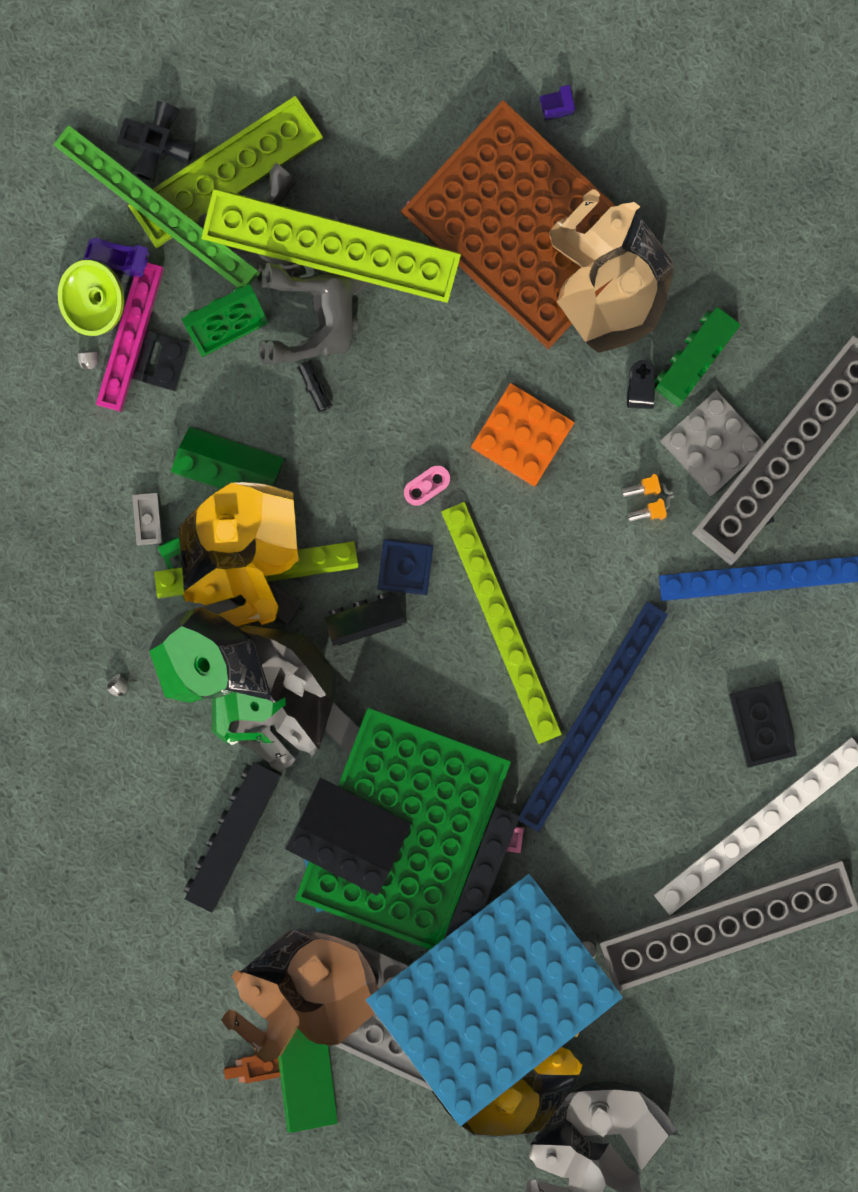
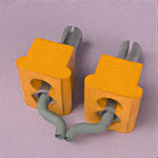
[622,474,674,521]

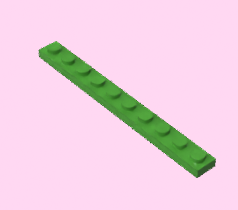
[53,125,260,287]

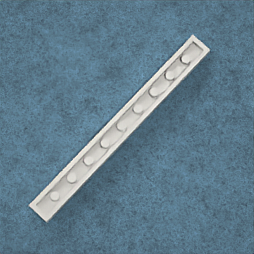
[654,738,858,915]

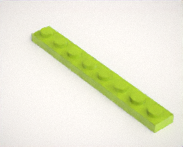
[154,541,358,599]

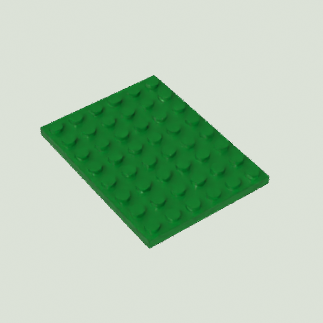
[295,707,511,950]

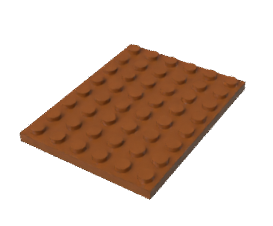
[400,100,615,349]

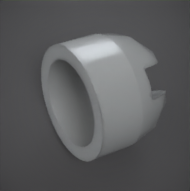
[78,352,98,370]
[106,674,128,696]

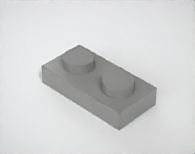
[132,493,163,546]

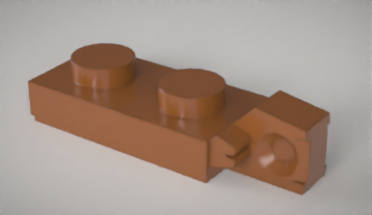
[223,1055,280,1084]

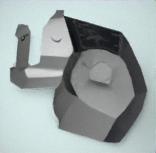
[526,1082,680,1192]

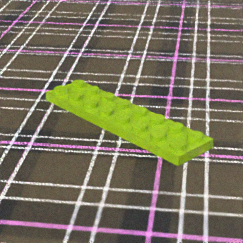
[128,96,323,248]

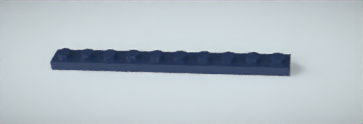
[519,602,668,832]

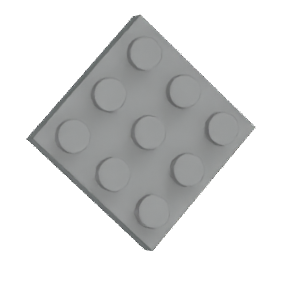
[660,390,764,497]

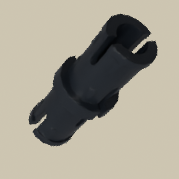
[297,360,333,413]

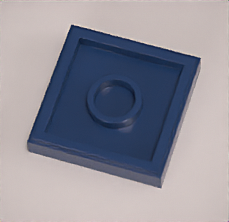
[377,539,434,596]

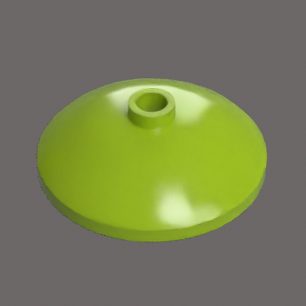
[58,260,124,336]

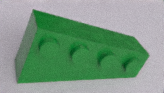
[654,307,741,408]

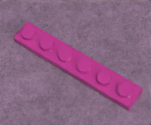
[96,263,164,412]

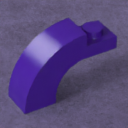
[83,238,150,277]

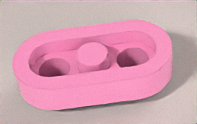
[404,466,450,506]

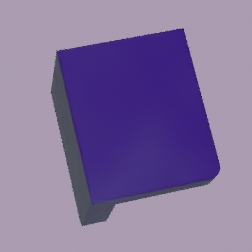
[540,85,575,121]

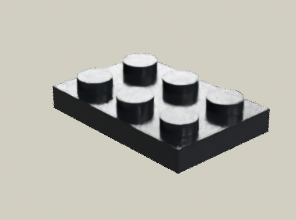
[728,682,797,768]

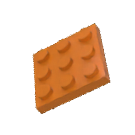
[471,383,575,487]

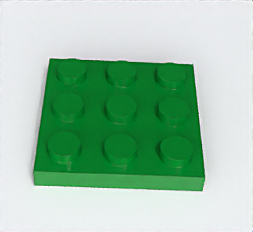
[181,284,269,357]

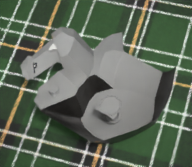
[230,625,335,773]

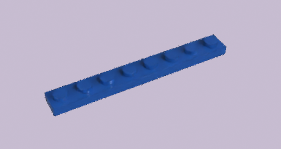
[659,556,858,601]

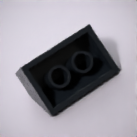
[325,591,407,647]

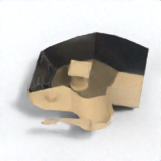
[549,189,674,353]

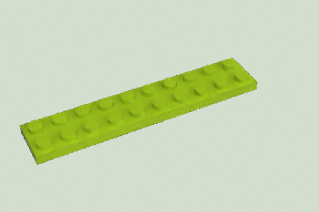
[201,188,461,303]

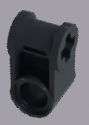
[627,360,655,409]

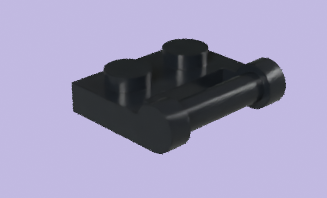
[132,331,190,392]

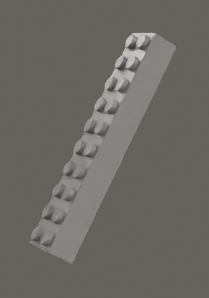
[692,336,858,565]
[598,859,858,991]

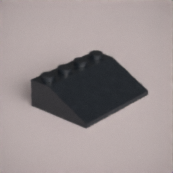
[285,777,411,896]

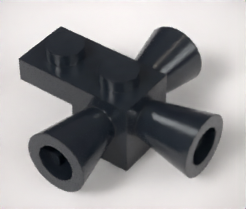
[117,101,196,182]

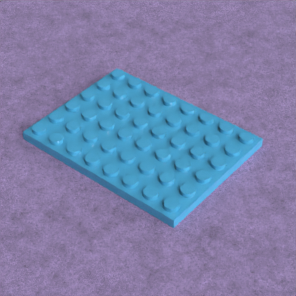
[365,874,623,1126]

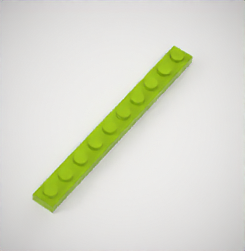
[441,502,562,744]

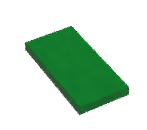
[278,1029,338,1133]

